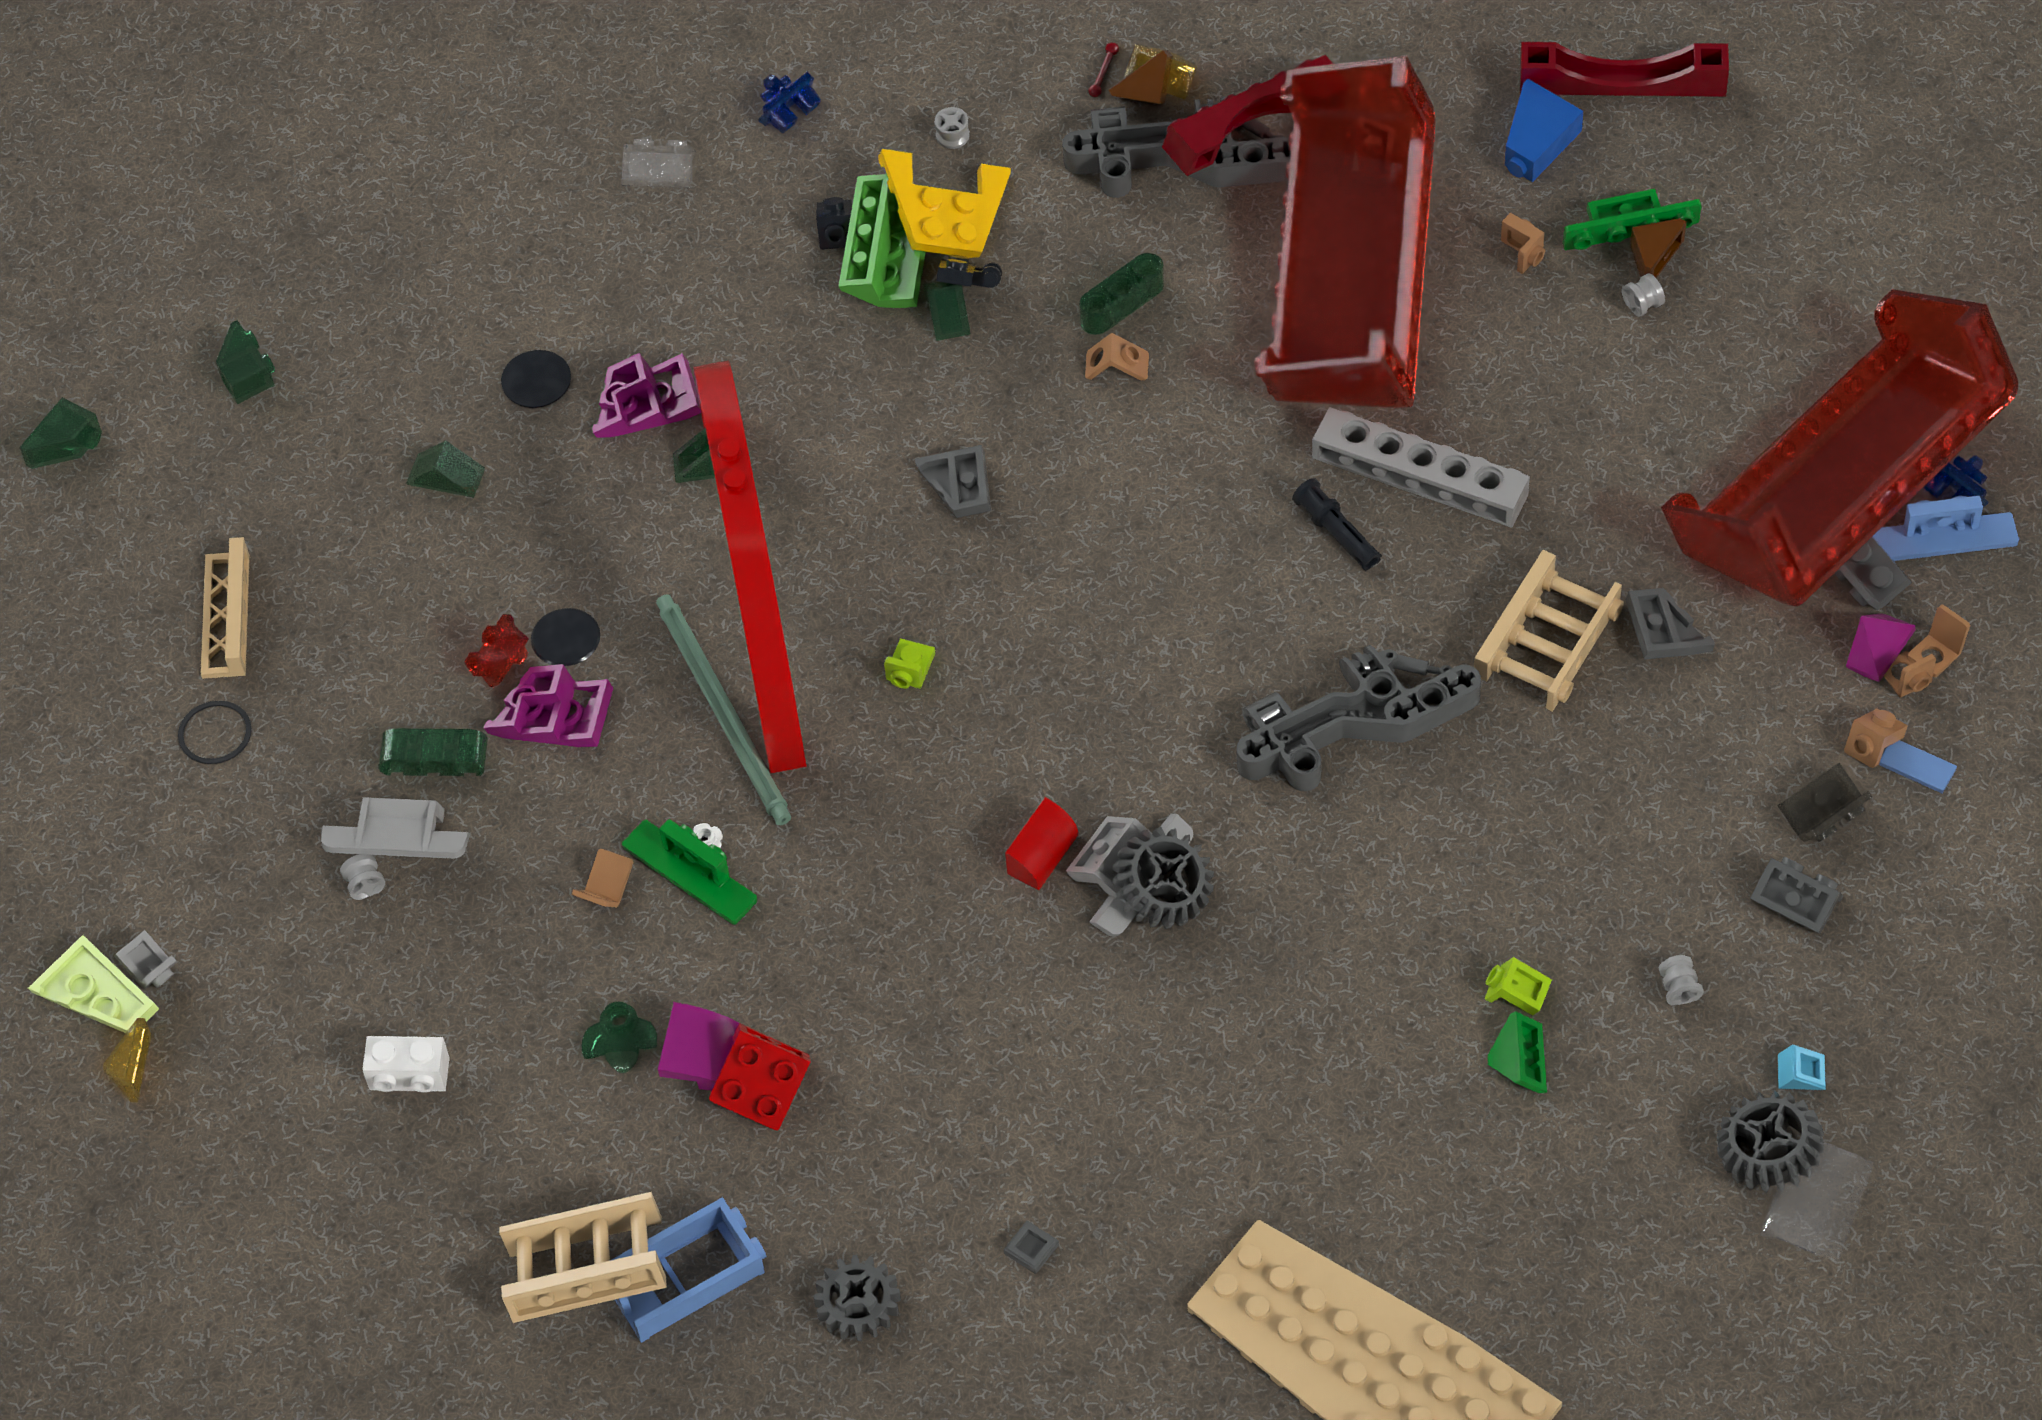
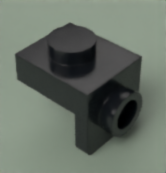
[816,197,852,250]

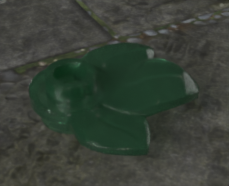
[581,1001,658,1074]

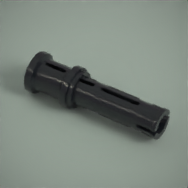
[1292,478,1382,571]

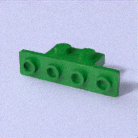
[1562,189,1702,250]
[622,819,757,925]

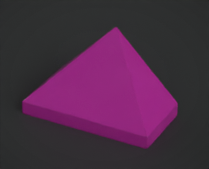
[1846,613,1916,682]

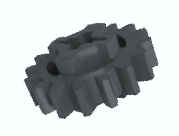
[814,1255,901,1341]

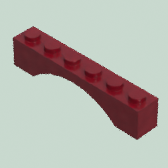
[1520,42,1729,97]
[1162,55,1350,176]

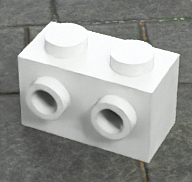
[363,1036,449,1092]

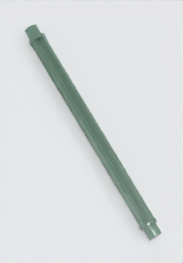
[656,594,791,825]

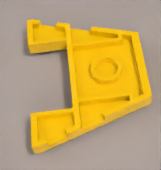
[878,149,1011,258]

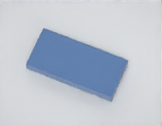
[1879,740,1957,794]

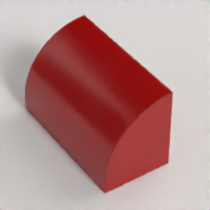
[1005,797,1079,890]

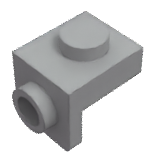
[114,930,176,990]

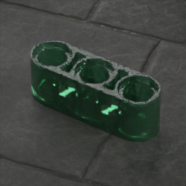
[1079,253,1164,335]
[378,728,488,776]

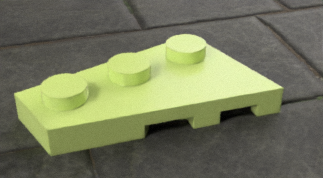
[28,935,159,1036]

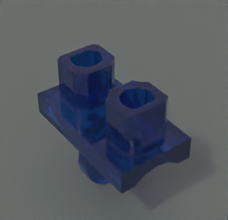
[758,71,821,133]
[1921,452,1989,508]

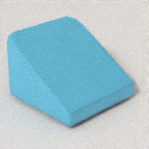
[1778,1044,1826,1090]

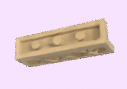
[201,537,250,679]

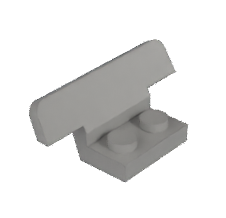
[321,797,470,859]
[1066,813,1193,936]

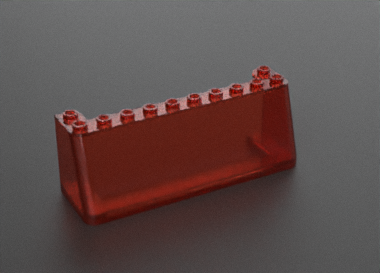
[1255,56,1436,408]
[1661,289,2018,607]

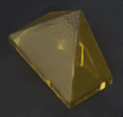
[1124,44,1197,100]
[103,1018,152,1102]

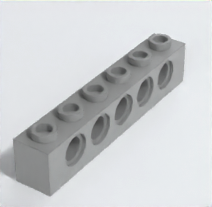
[1312,407,1530,528]

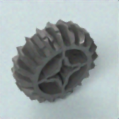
[1112,827,1214,929]
[1717,1090,1825,1193]

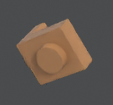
[1501,213,1545,274]
[1844,709,1908,768]

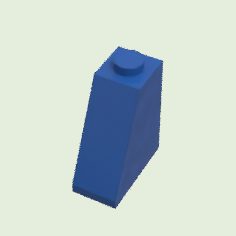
[1505,79,1583,182]

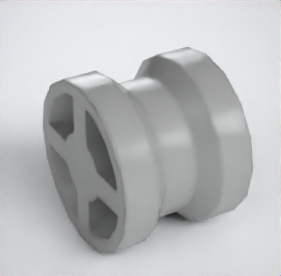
[934,107,970,149]
[1622,273,1665,317]
[340,854,385,900]

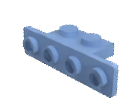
[1868,496,2019,561]

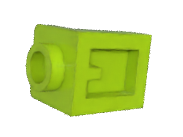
[884,638,935,689]
[1485,957,1552,1016]

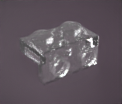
[621,139,696,189]

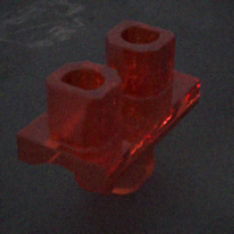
[464,614,529,687]

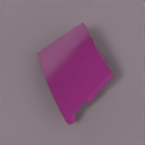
[592,353,701,438]
[484,664,613,747]
[658,1002,739,1090]

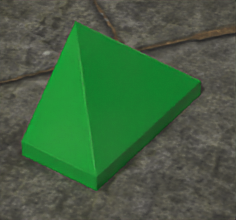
[1487,1011,1547,1093]

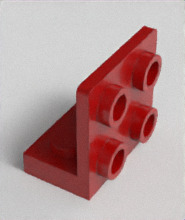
[709,1023,811,1130]

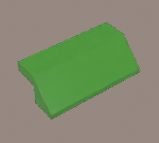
[839,174,926,308]

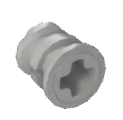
[1658,955,1704,1005]

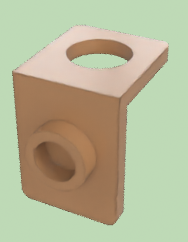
[1085,333,1149,380]
[1907,605,1970,677]
[1884,651,1936,698]
[572,849,633,908]

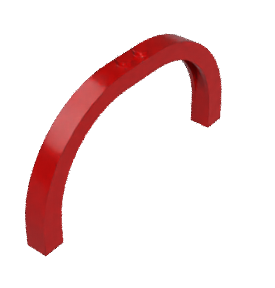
[693,360,807,774]

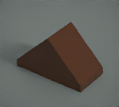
[1108,50,1173,104]
[1630,218,1686,278]

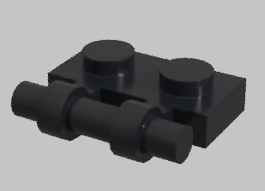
[936,255,1002,288]

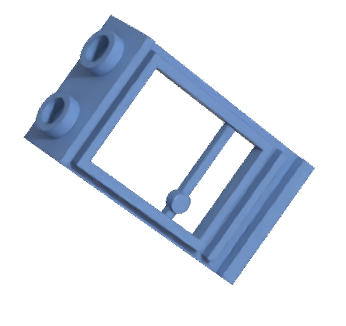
[610,1197,766,1343]

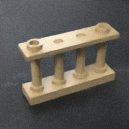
[1474,550,1624,712]
[499,1192,667,1323]

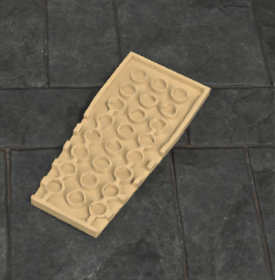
[1188,1220,1562,1420]

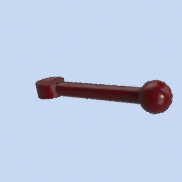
[1088,42,1119,97]

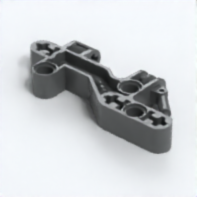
[1062,96,1303,198]
[1236,645,1481,791]

